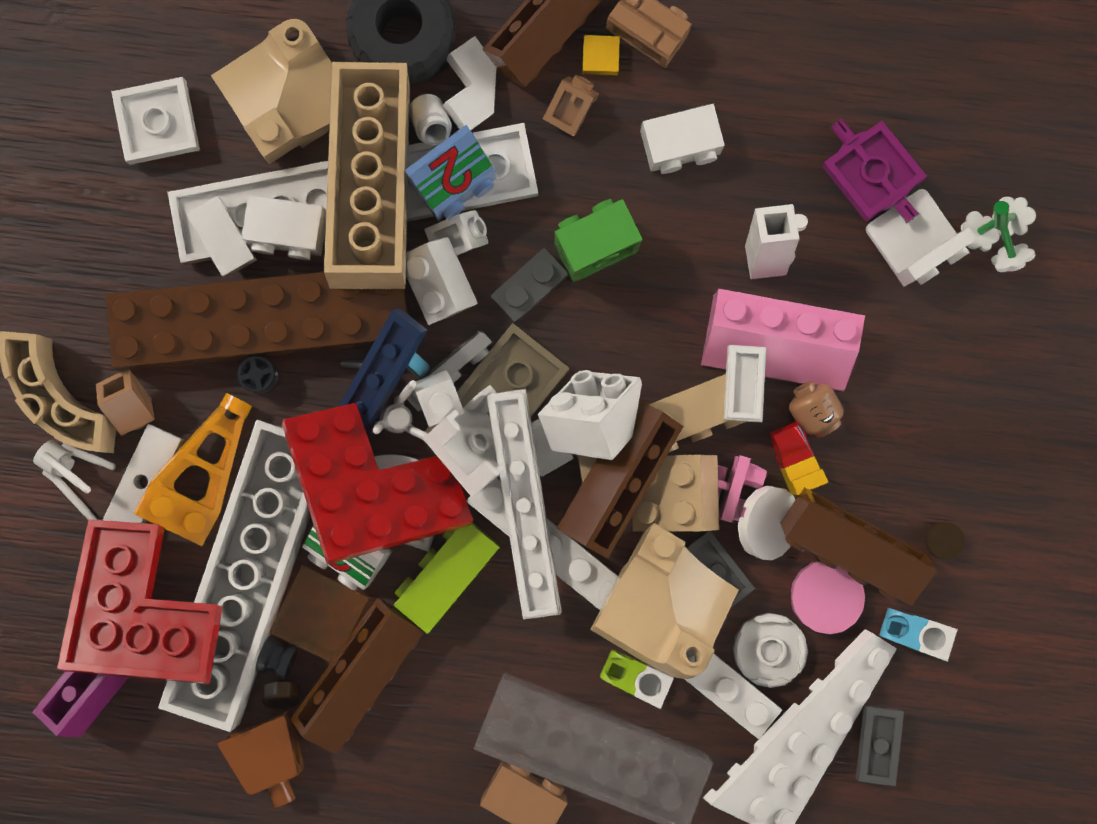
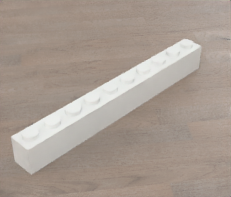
[466,478,782,739]

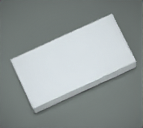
[186,195,257,278]
[723,345,766,422]

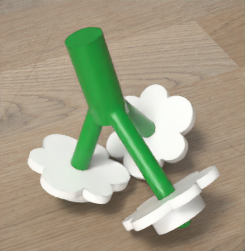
[961,197,1036,272]

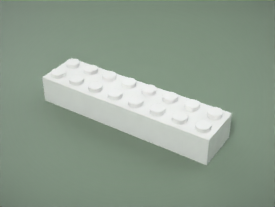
[158,420,311,732]

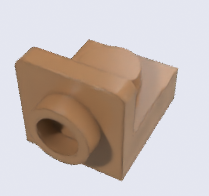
[543,75,599,136]

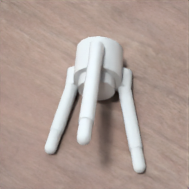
[373,380,428,440]
[33,440,116,520]

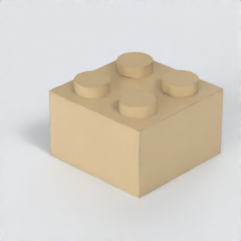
[632,455,719,531]

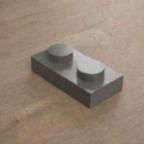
[491,247,569,324]
[686,531,756,608]
[855,704,904,786]

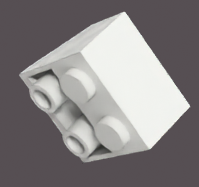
[538,370,642,460]

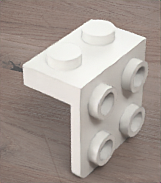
[866,189,976,287]

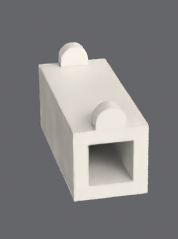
[745,204,808,279]

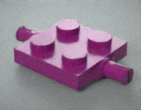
[822,118,927,224]

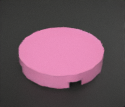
[791,561,865,634]

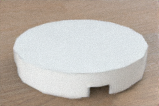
[738,486,795,560]
[733,613,808,688]

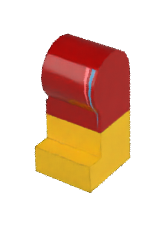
[769,421,829,495]

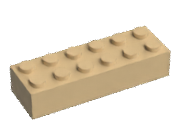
[324,62,410,289]

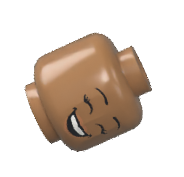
[789,381,844,437]

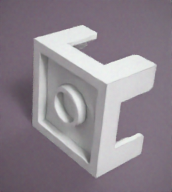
[423,385,538,497]

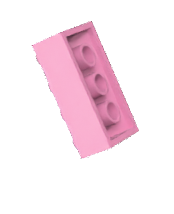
[701,289,865,392]

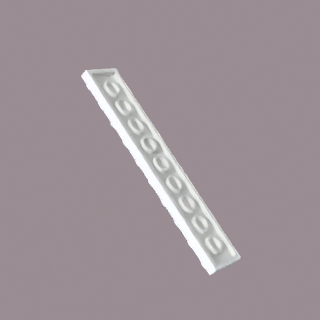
[167,123,538,265]

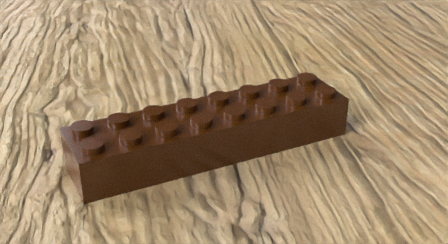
[106,272,410,371]

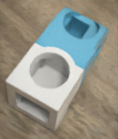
[879,608,958,662]

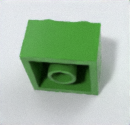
[554,199,643,283]

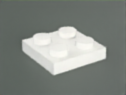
[111,77,200,165]

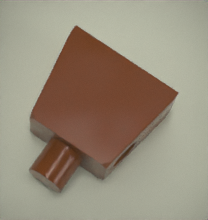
[217,710,304,808]

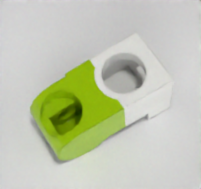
[600,649,674,709]

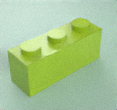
[394,522,501,634]

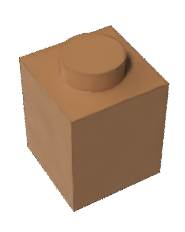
[96,368,155,436]

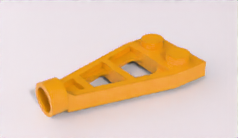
[133,393,253,546]

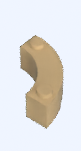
[0,331,116,453]

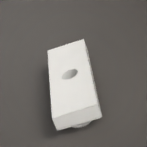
[103,424,184,523]

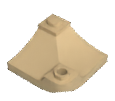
[211,19,332,164]
[590,523,739,679]

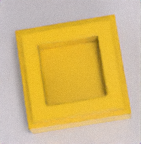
[582,35,620,76]

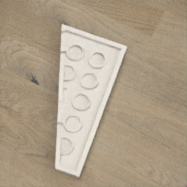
[703,629,897,824]

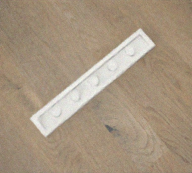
[487,389,562,619]

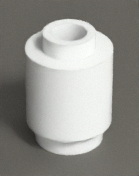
[409,94,452,146]

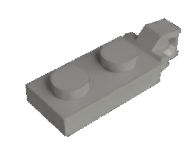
[407,330,492,412]

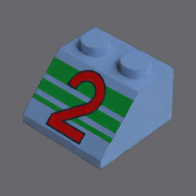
[405,125,497,222]

